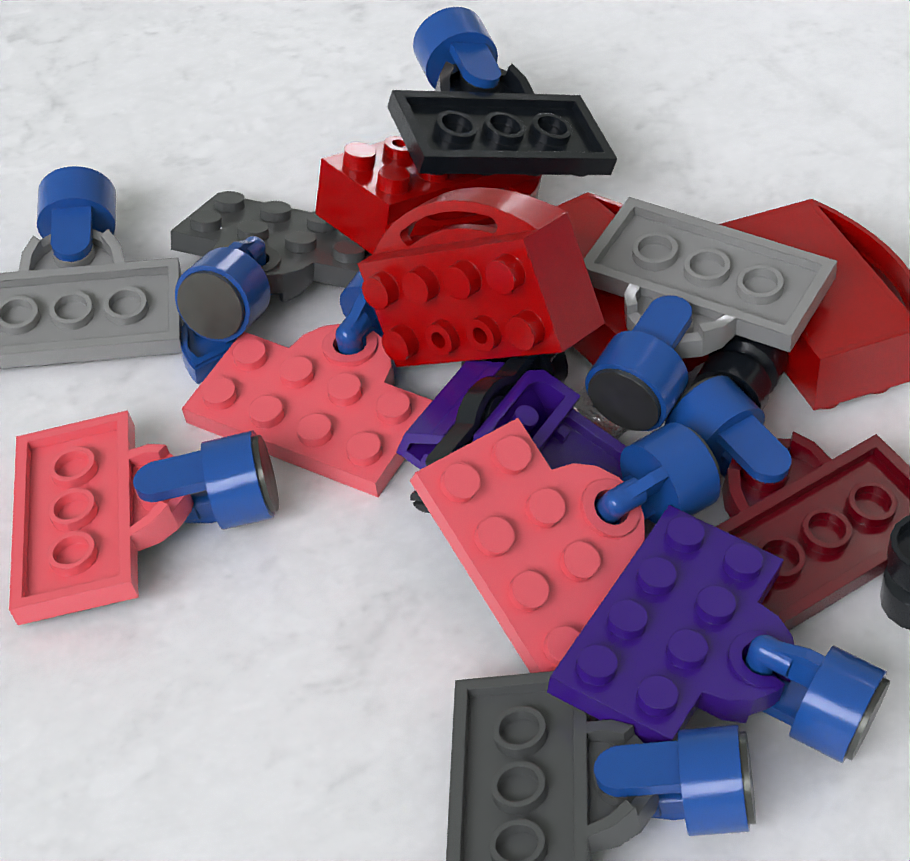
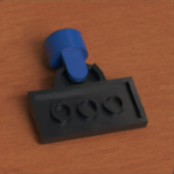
[387,7,617,177]

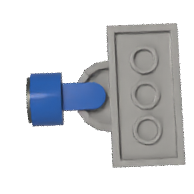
[0,166,182,369]
[584,197,837,431]

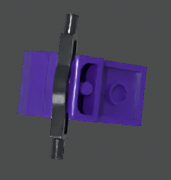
[396,353,627,513]

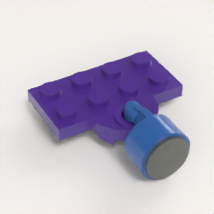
[547,505,890,763]

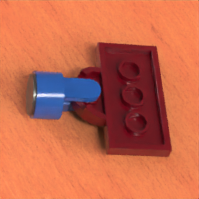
[665,375,910,631]

